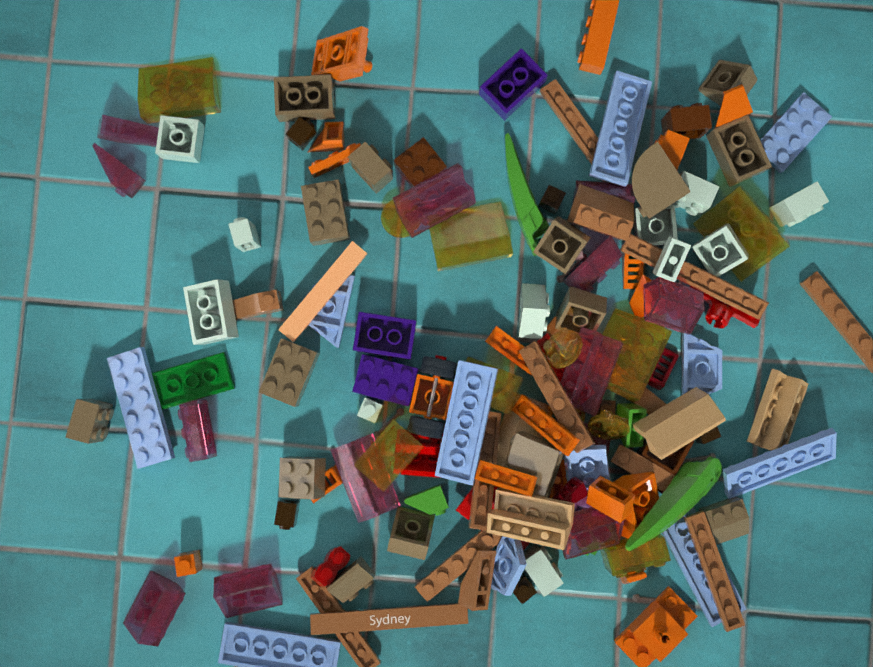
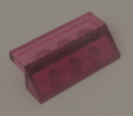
[393,163,476,238]
[560,327,624,416]
[331,433,401,523]

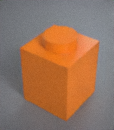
[174,550,203,577]

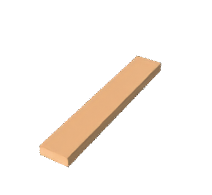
[278,241,367,342]

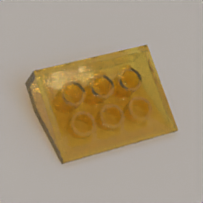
[137,57,221,124]
[693,185,790,282]
[427,202,513,272]
[582,308,672,402]

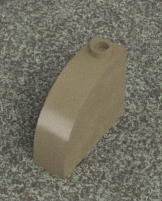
[632,142,691,219]
[508,431,564,498]

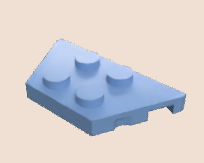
[309,275,355,348]
[682,332,722,395]
[491,536,527,596]

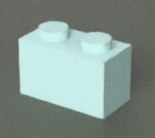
[229,217,261,252]
[653,236,691,283]

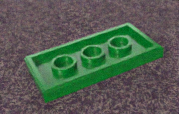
[152,352,235,410]

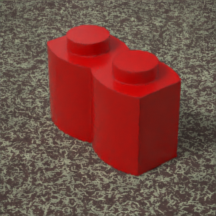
[310,546,351,587]

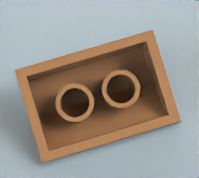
[567,184,634,241]

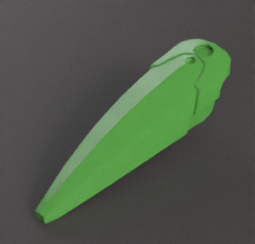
[505,133,550,256]
[625,456,722,551]

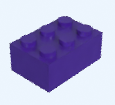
[479,48,548,121]
[353,312,417,360]
[352,354,419,406]

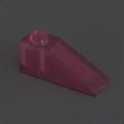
[97,115,159,147]
[92,143,146,199]

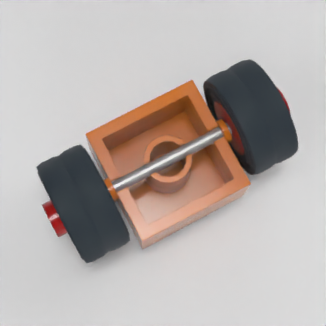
[407,355,457,440]

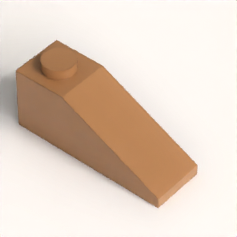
[232,290,284,320]
[611,444,675,492]
[458,550,496,611]

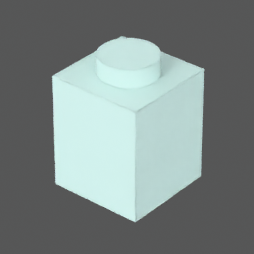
[357,397,384,423]

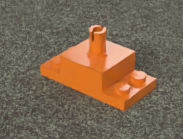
[311,26,372,82]
[614,586,698,667]

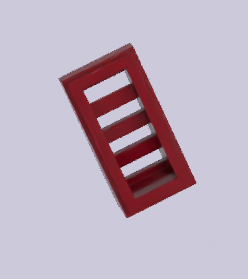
[643,346,679,390]
[552,476,588,503]

